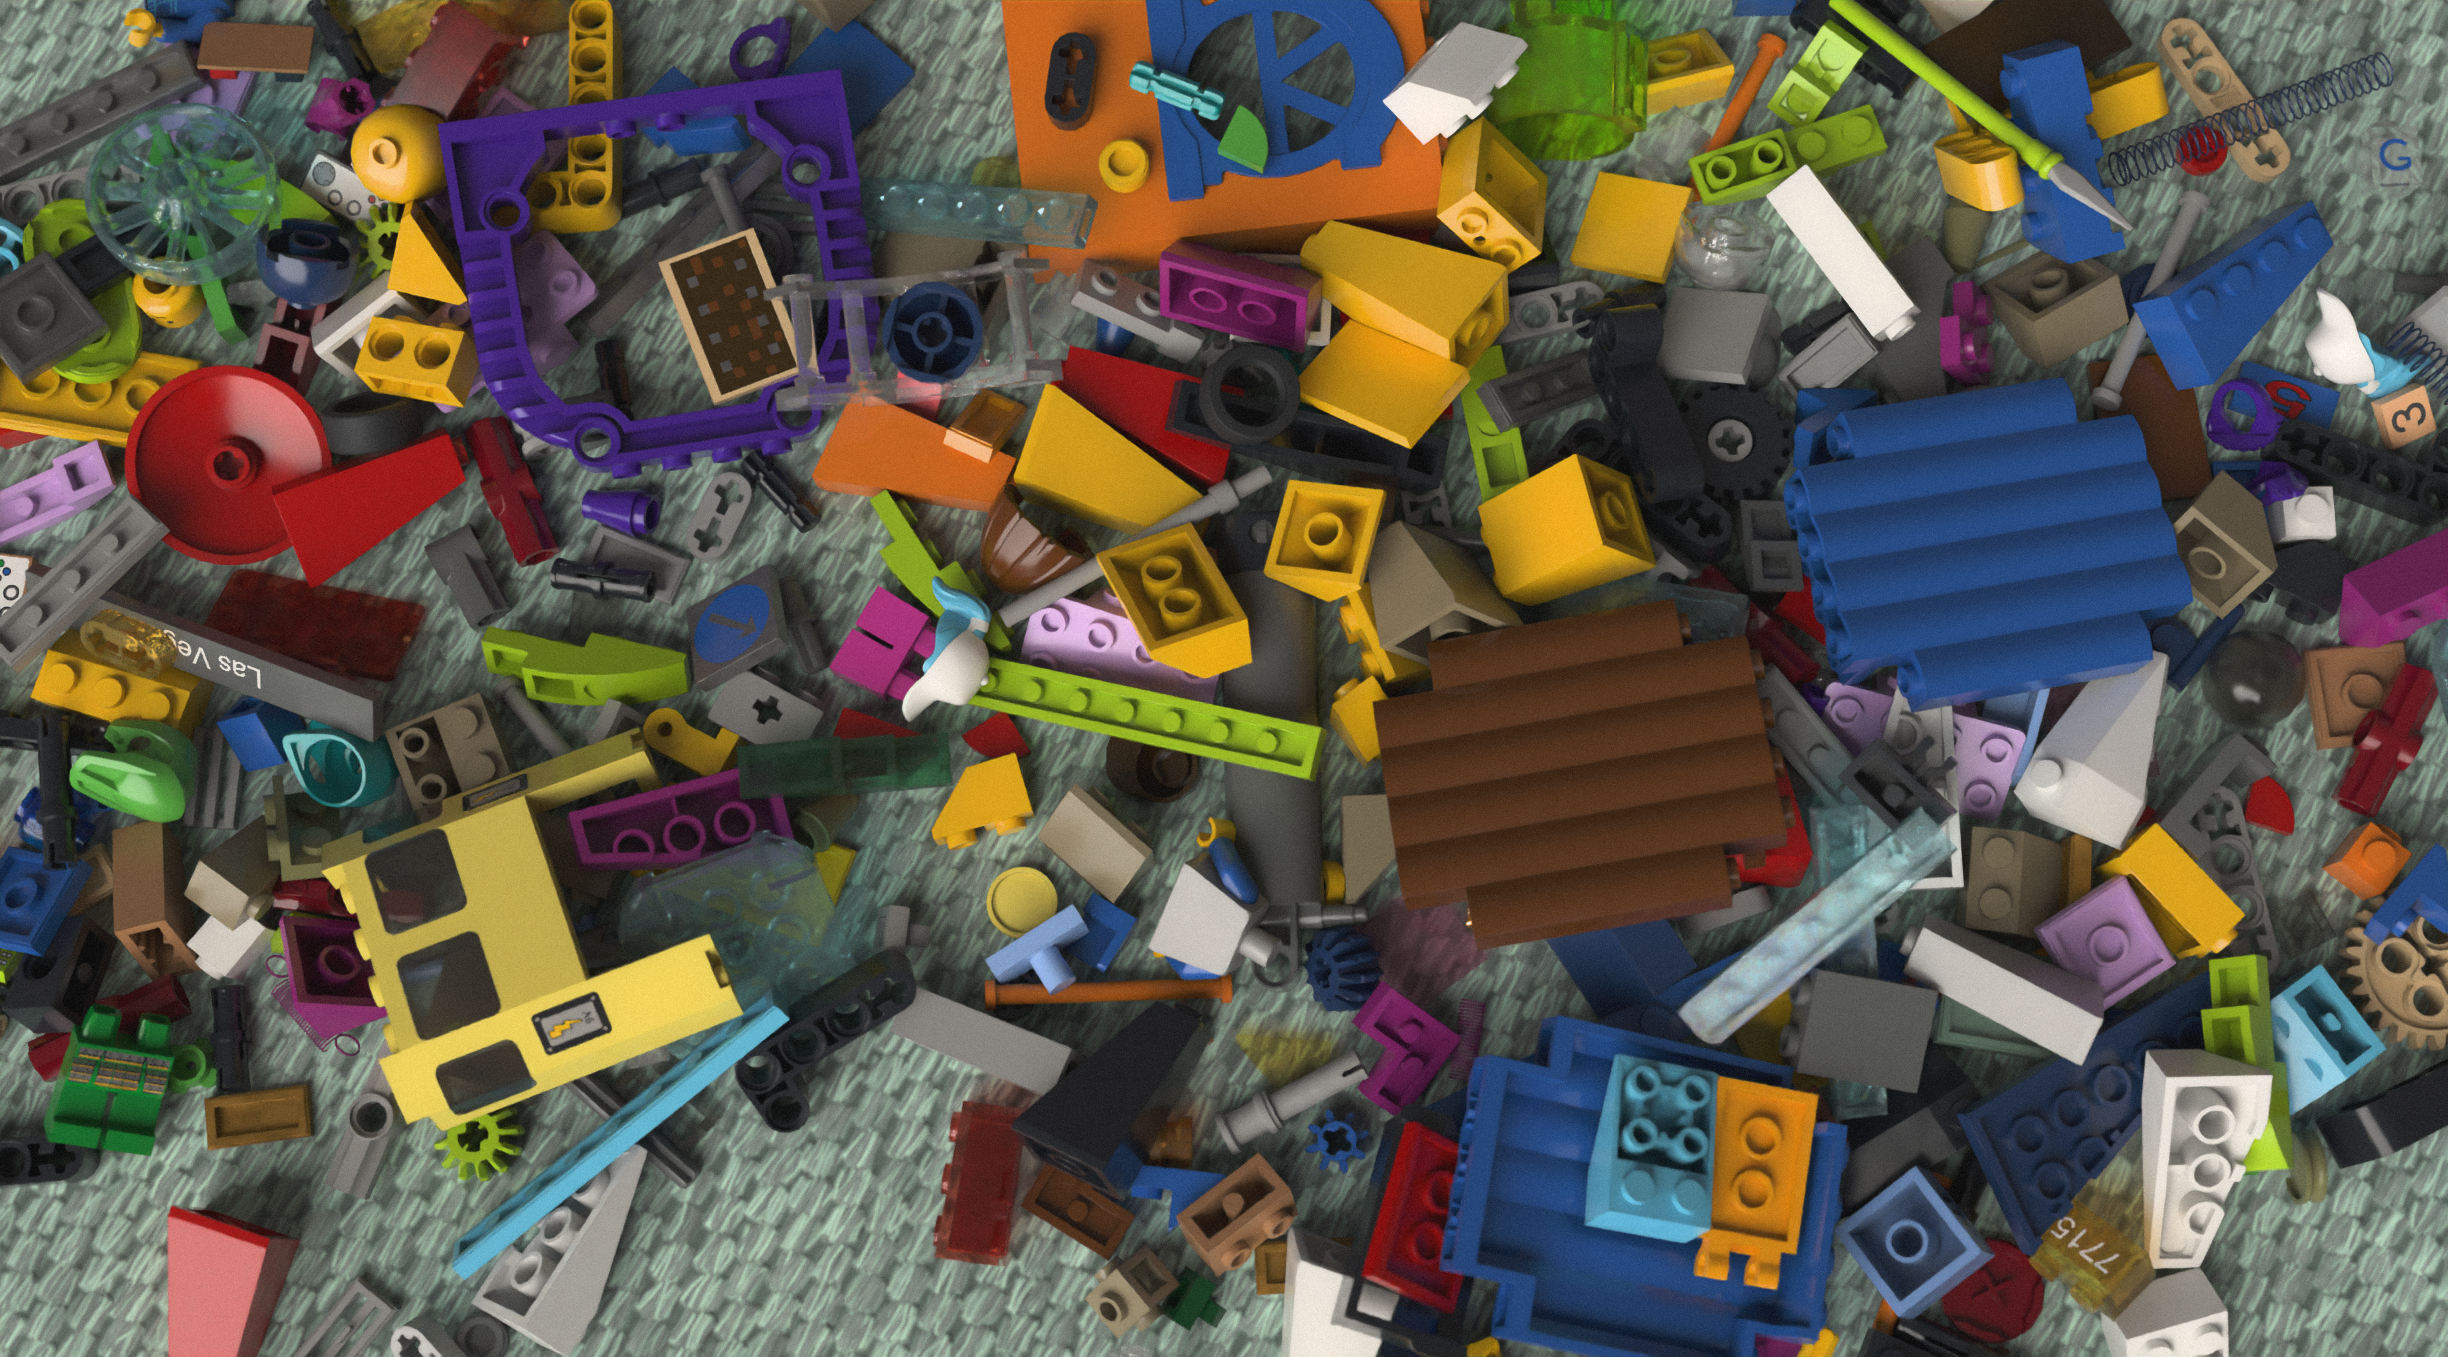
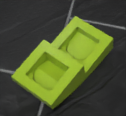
[1766,19,1869,128]

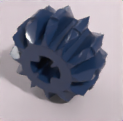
[1302,924,1385,1012]

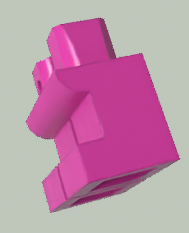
[829,585,936,703]

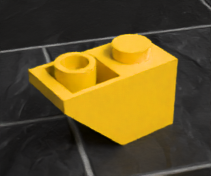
[1329,675,1388,770]
[931,753,1035,851]

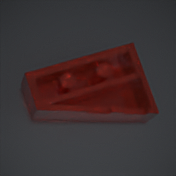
[933,1101,1026,1267]

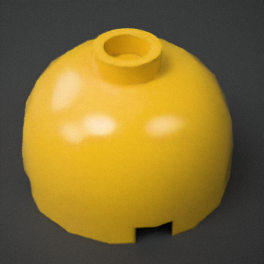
[350,104,447,204]

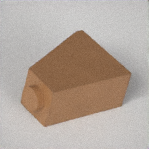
[112,820,202,981]

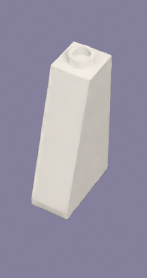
[1766,164,1921,342]

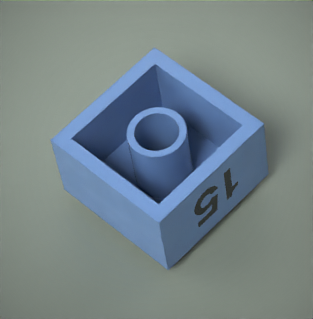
[1833,1166,1996,1319]

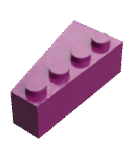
[566,759,800,871]

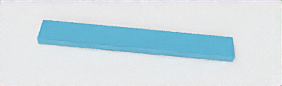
[452,987,790,1280]

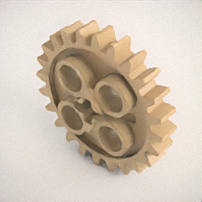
[2339,887,2448,1051]

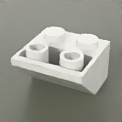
[1383,22,1528,145]
[2100,1267,2229,1357]

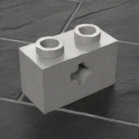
[706,665,830,772]

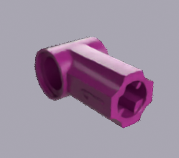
[303,77,376,141]

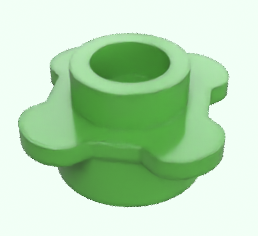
[168,1038,217,1094]

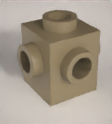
[1084,1245,1180,1339]

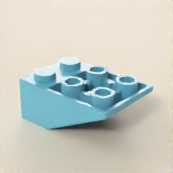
[2203,964,2387,1116]
[1585,1054,1717,1243]

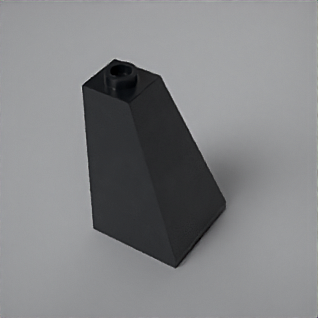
[1011,1001,1211,1201]

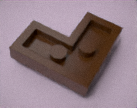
[1020,1164,1136,1261]

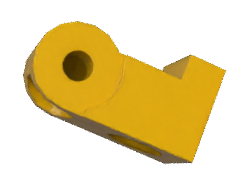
[643,708,747,777]

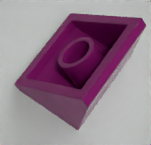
[279,916,388,1039]

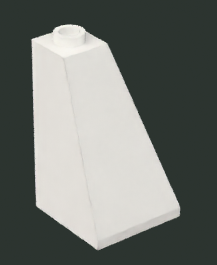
[1281,1226,1400,1357]

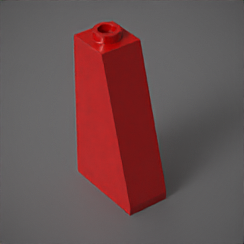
[1050,345,1245,491]
[272,426,471,588]

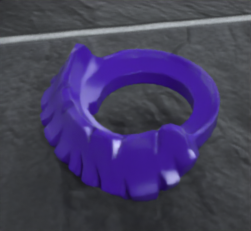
[729,17,792,82]
[2205,377,2284,452]
[2244,460,2309,508]

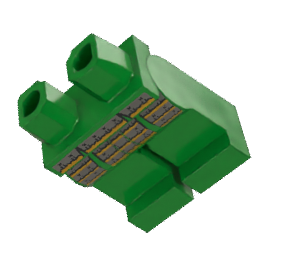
[43,1004,175,1156]

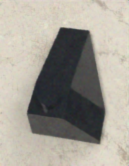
[1837,1038,1982,1222]

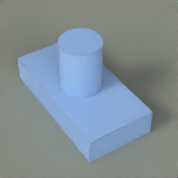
[985,904,1090,995]

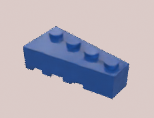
[2000,39,2126,264]
[2132,200,2334,391]

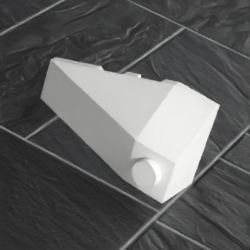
[2014,650,2170,850]
[1855,685,1964,892]
[2142,1049,2273,1269]
[471,1144,648,1357]

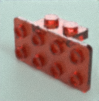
[203,569,425,682]

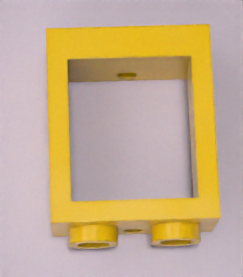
[1437,116,1548,274]
[2093,823,2245,960]

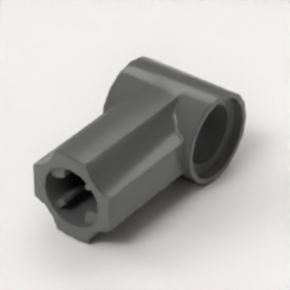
[424,523,512,630]

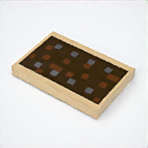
[658,228,809,406]

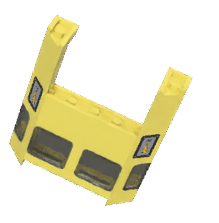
[321,727,744,1131]

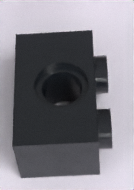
[2,915,118,1034]

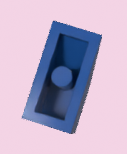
[639,66,752,157]

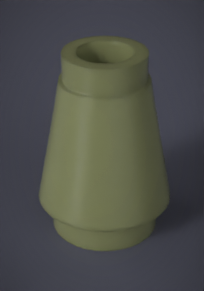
[1943,197,1993,274]
[790,785,859,855]

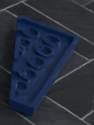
[1956,965,2212,1256]

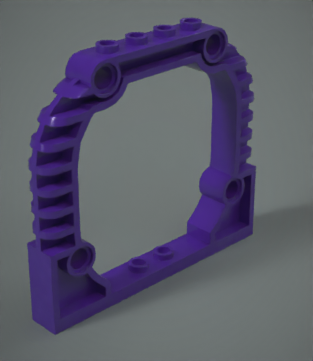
[437,69,880,479]

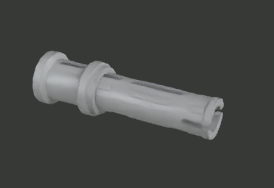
[1214,1048,1369,1155]

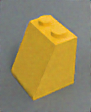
[1477,454,1657,607]

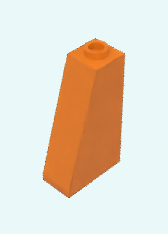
[812,388,1018,512]

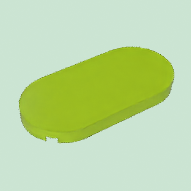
[22,198,143,384]

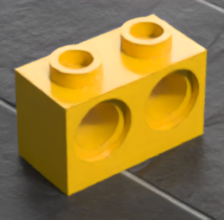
[354,315,479,407]

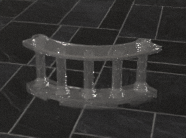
[763,250,1063,411]

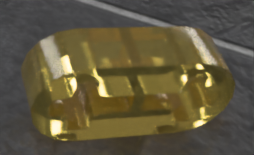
[80,609,177,679]

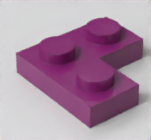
[1939,281,1995,388]
[1352,980,1462,1116]

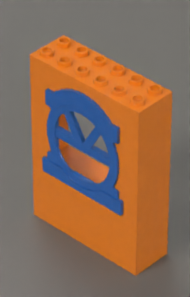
[1001,0,1448,284]

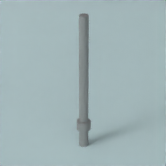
[998,464,1273,628]

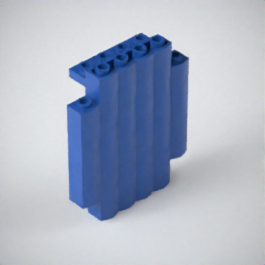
[1784,377,2193,713]
[1439,1015,1850,1357]

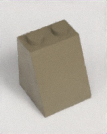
[1367,520,1524,667]

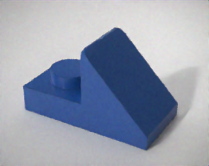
[1793,388,1877,469]
[2363,843,2448,946]
[1131,1165,1227,1233]

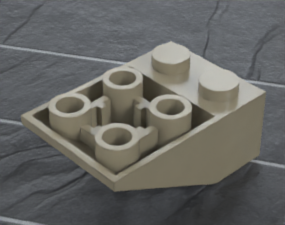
[872,204,1032,350]

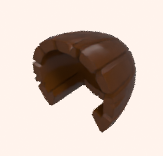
[979,484,1095,595]

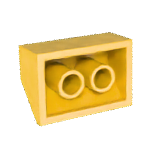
[1096,522,1252,679]
[30,627,216,742]

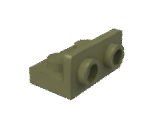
[263,775,342,881]

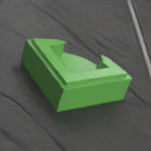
[1218,105,1268,174]

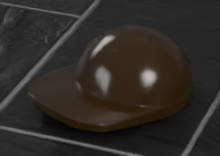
[1105,737,1204,803]

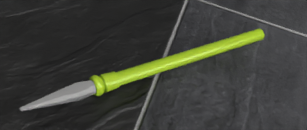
[1829,0,2133,230]

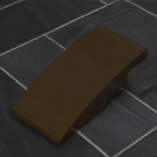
[1921,0,2133,132]

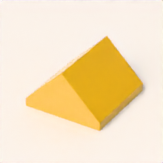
[1612,28,1734,119]
[387,200,468,305]
[1263,479,1387,602]

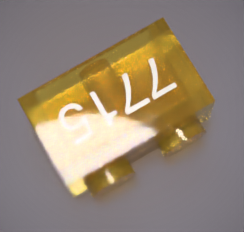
[2029,1198,2156,1321]

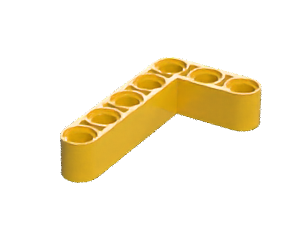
[493,0,623,236]
[1933,62,2170,211]

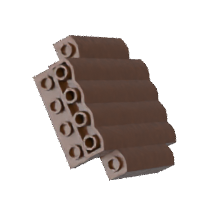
[1372,598,1795,951]

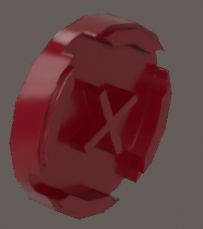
[1940,1238,2045,1344]

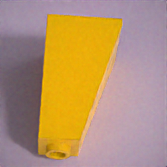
[1300,220,1510,372]
[1014,383,1211,542]

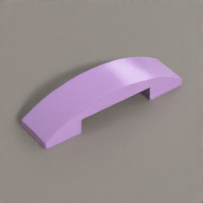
[0,440,117,547]

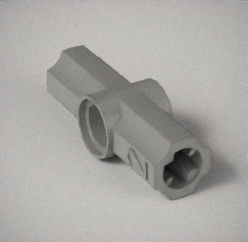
[324,1039,406,1199]

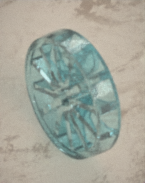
[84,103,283,286]

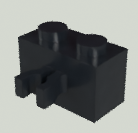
[1838,735,1959,852]

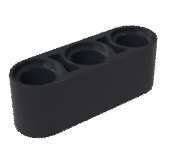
[1789,0,1924,100]

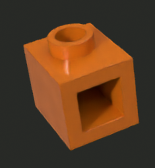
[2322,822,2413,900]

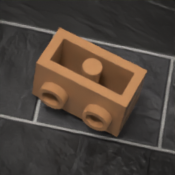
[1176,1153,1298,1278]

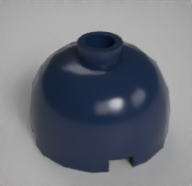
[256,218,361,310]
[882,282,985,385]

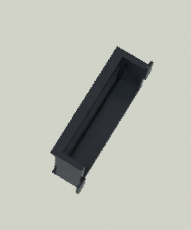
[1330,1104,1475,1357]

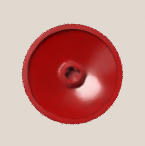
[125,365,334,565]

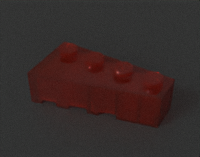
[350,0,533,167]

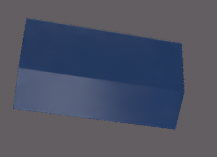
[1545,919,1697,1019]

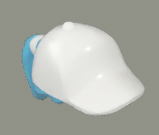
[2305,286,2432,400]
[902,576,992,722]

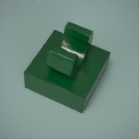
[1161,1266,1227,1331]

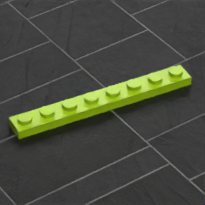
[966,657,1327,781]

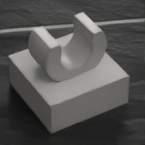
[584,698,647,745]
[872,904,931,956]

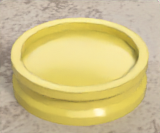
[986,867,1058,939]

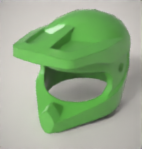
[69,719,200,823]

